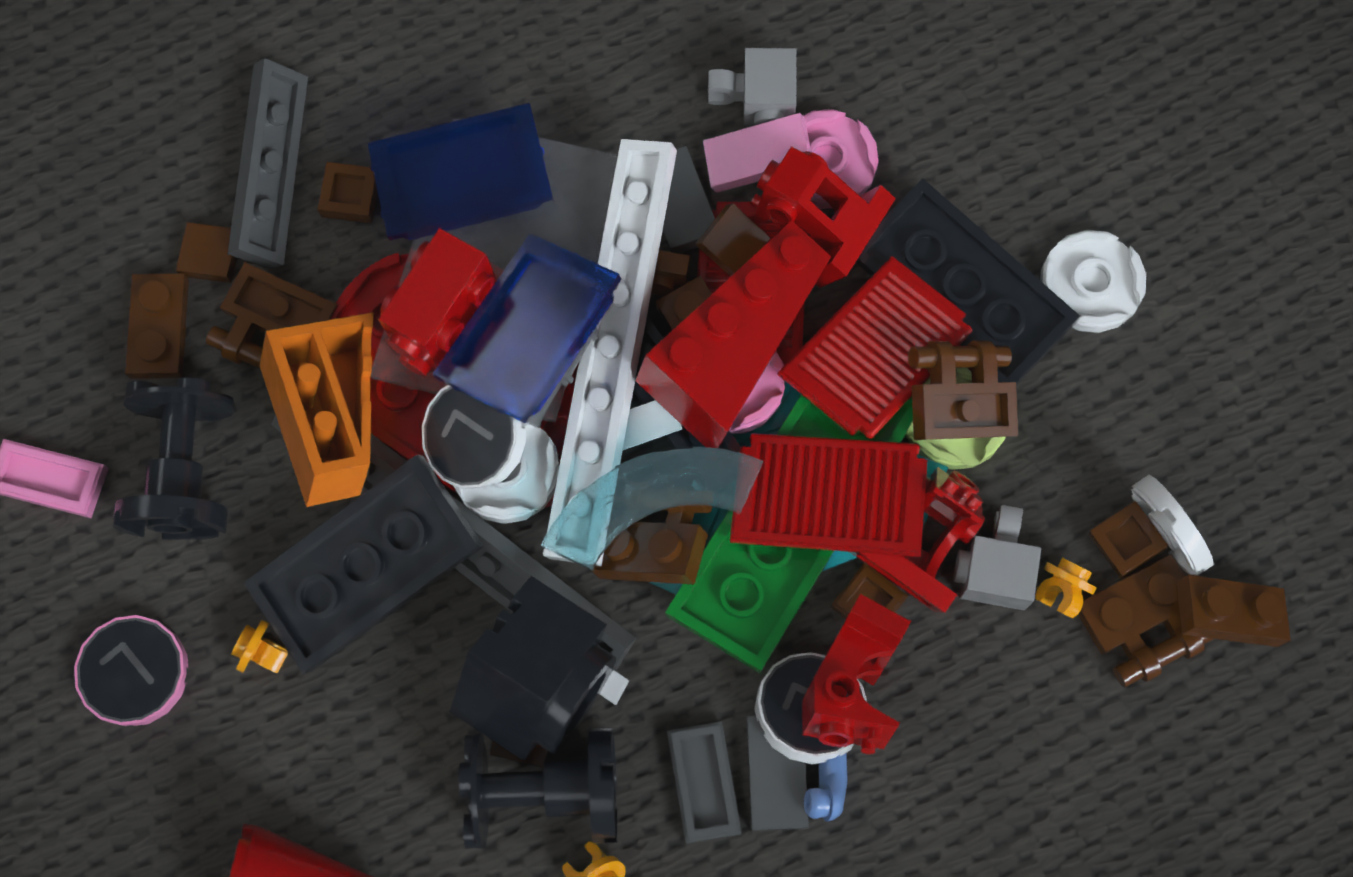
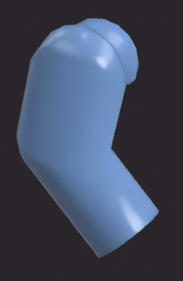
[804,753,848,822]

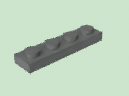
[227,58,308,269]

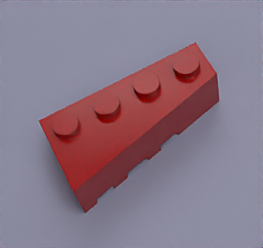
[635,221,831,455]

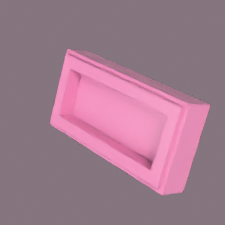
[703,113,811,193]
[0,439,109,518]

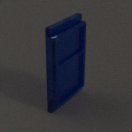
[368,103,554,241]
[433,234,622,424]

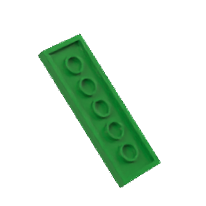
[665,394,913,674]

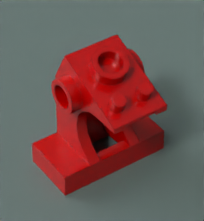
[750,146,896,288]
[850,467,985,613]
[802,593,911,754]

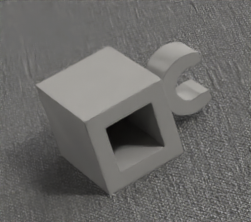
[708,48,796,126]
[953,505,1041,611]

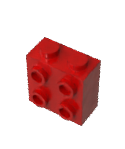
[378,228,503,380]

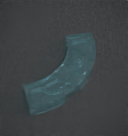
[541,447,763,570]

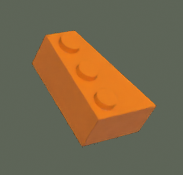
[260,313,373,507]

